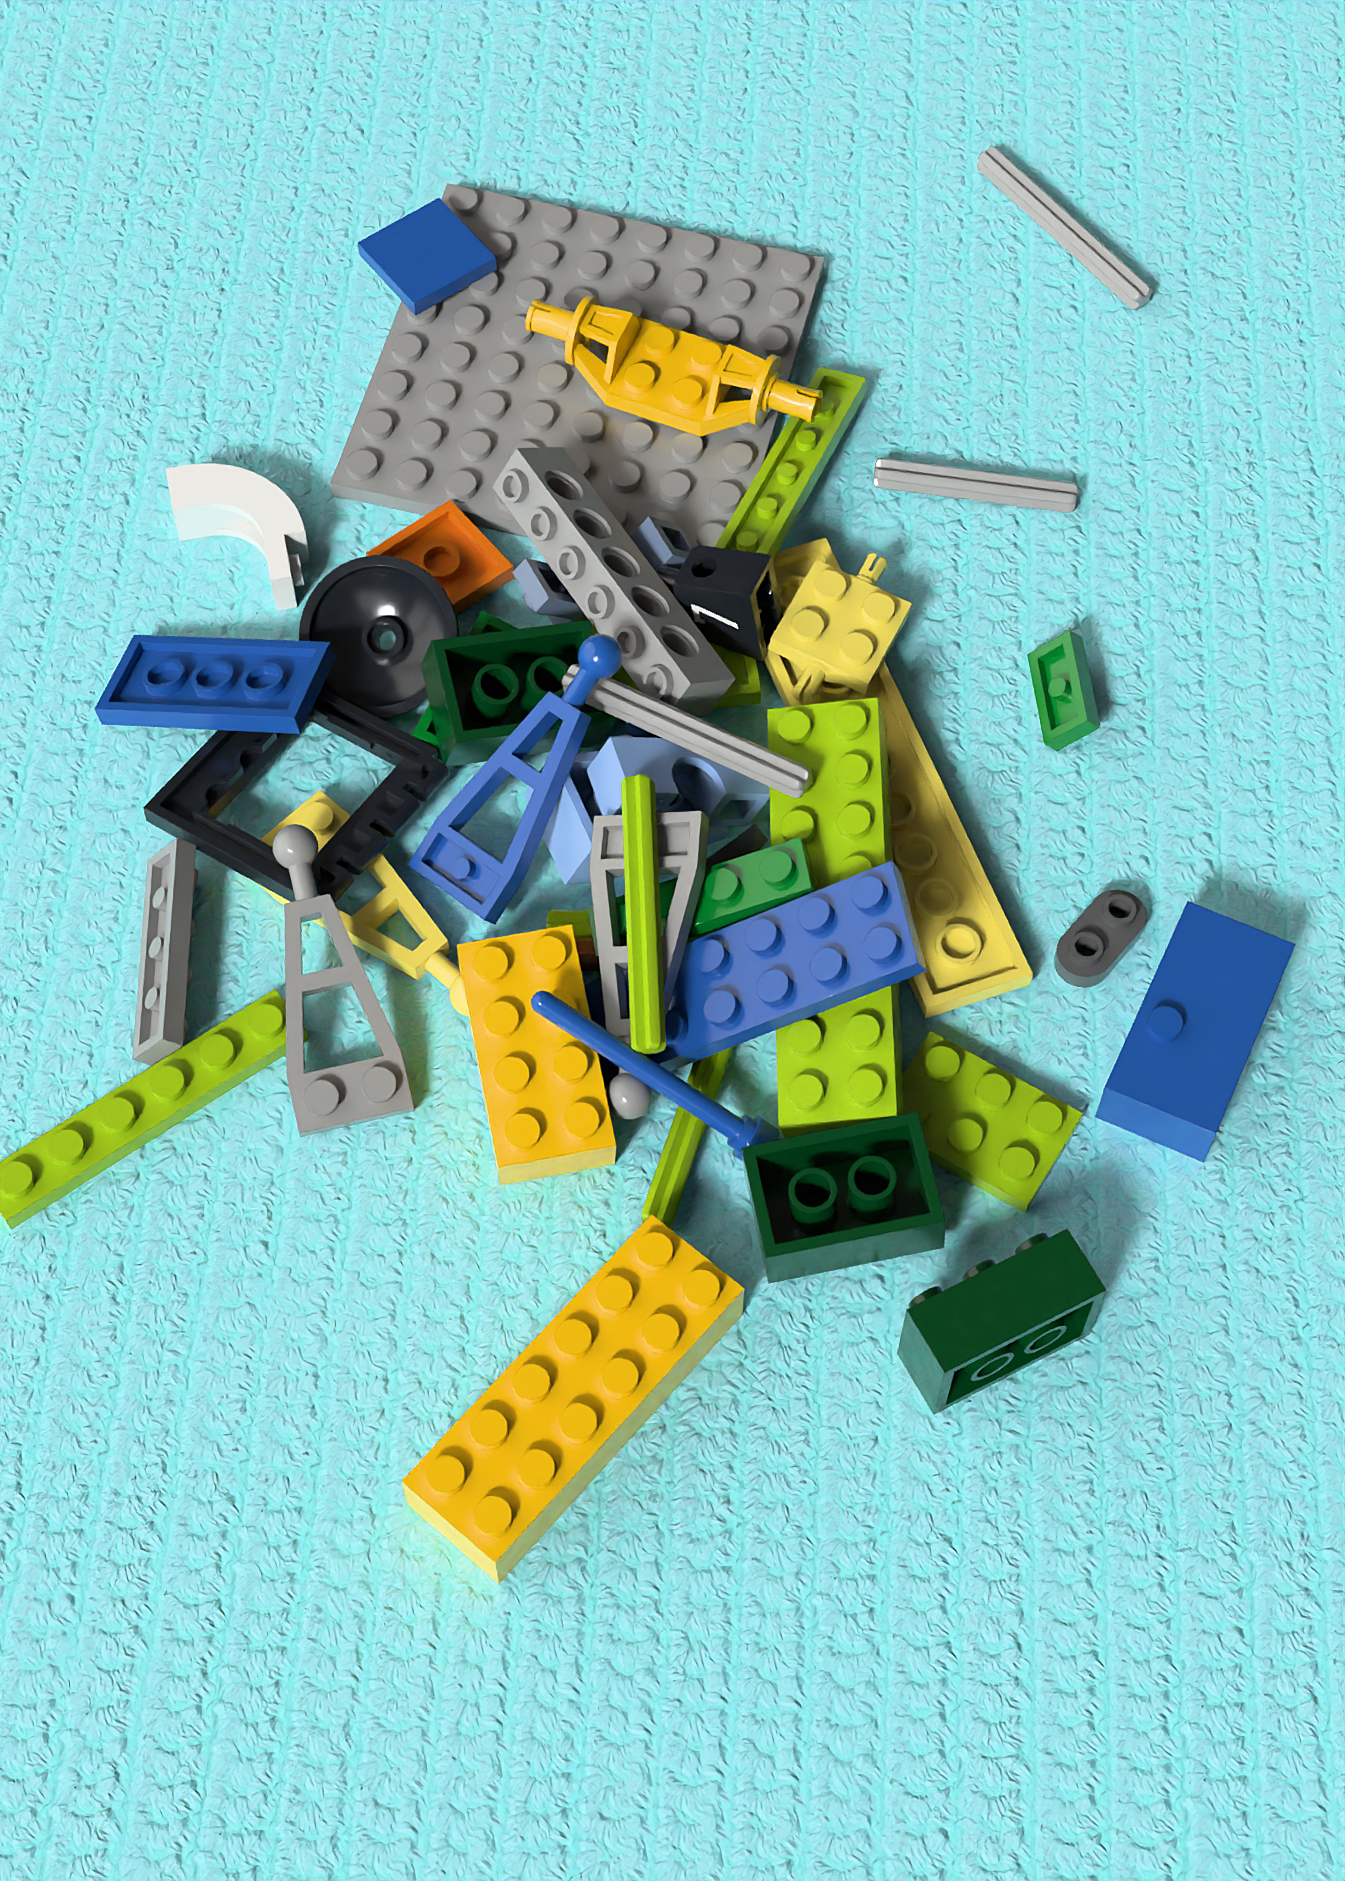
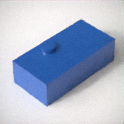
[1095,901,1296,1163]

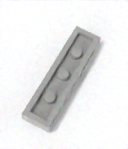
[132,838,198,1066]

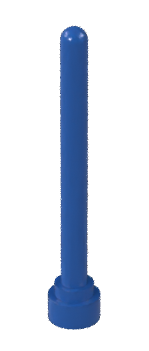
[531,990,780,1162]

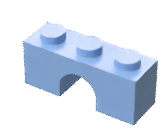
[587,735,770,826]

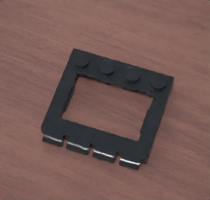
[143,688,450,904]

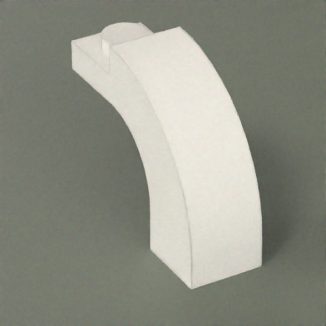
[166,463,311,611]

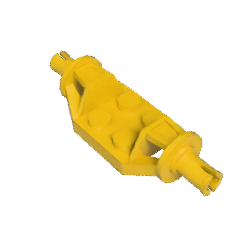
[525,295,823,436]

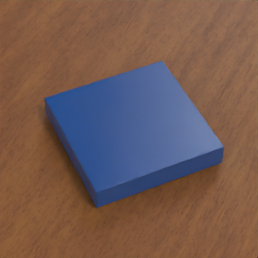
[357,198,497,316]

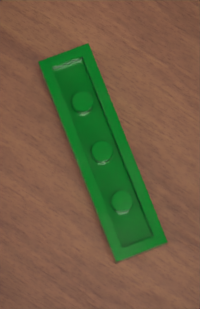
[587,837,817,959]

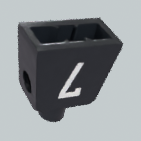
[656,545,783,661]

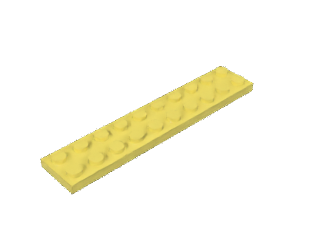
[764,538,1033,1019]

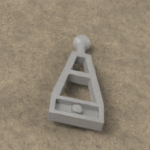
[589,811,709,1120]
[272,824,414,1137]

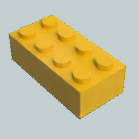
[457,924,616,1186]

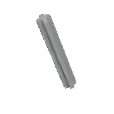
[873,457,1078,513]

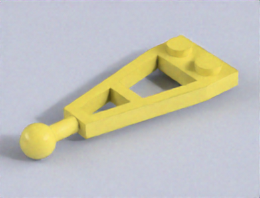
[258,790,468,1017]

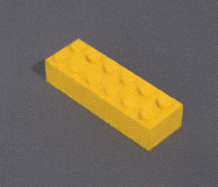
[401,1214,745,1584]

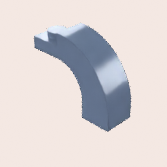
[512,516,696,624]

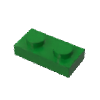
[1027,630,1101,751]

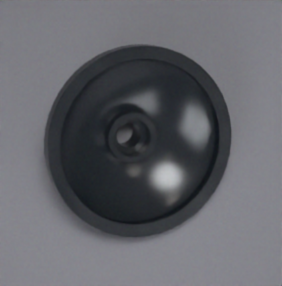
[299,555,459,718]

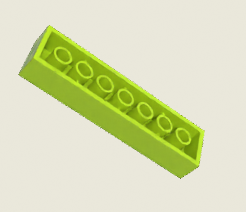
[767,697,904,1138]

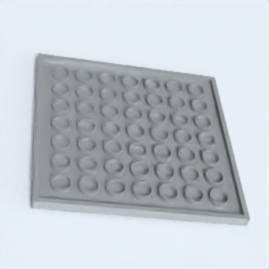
[330,183,825,547]

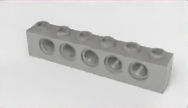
[492,447,736,717]

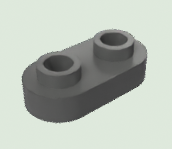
[1054,890,1146,988]

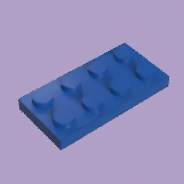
[95,635,335,734]

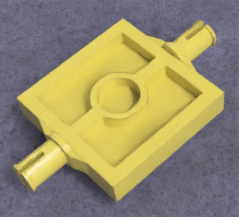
[768,553,912,704]

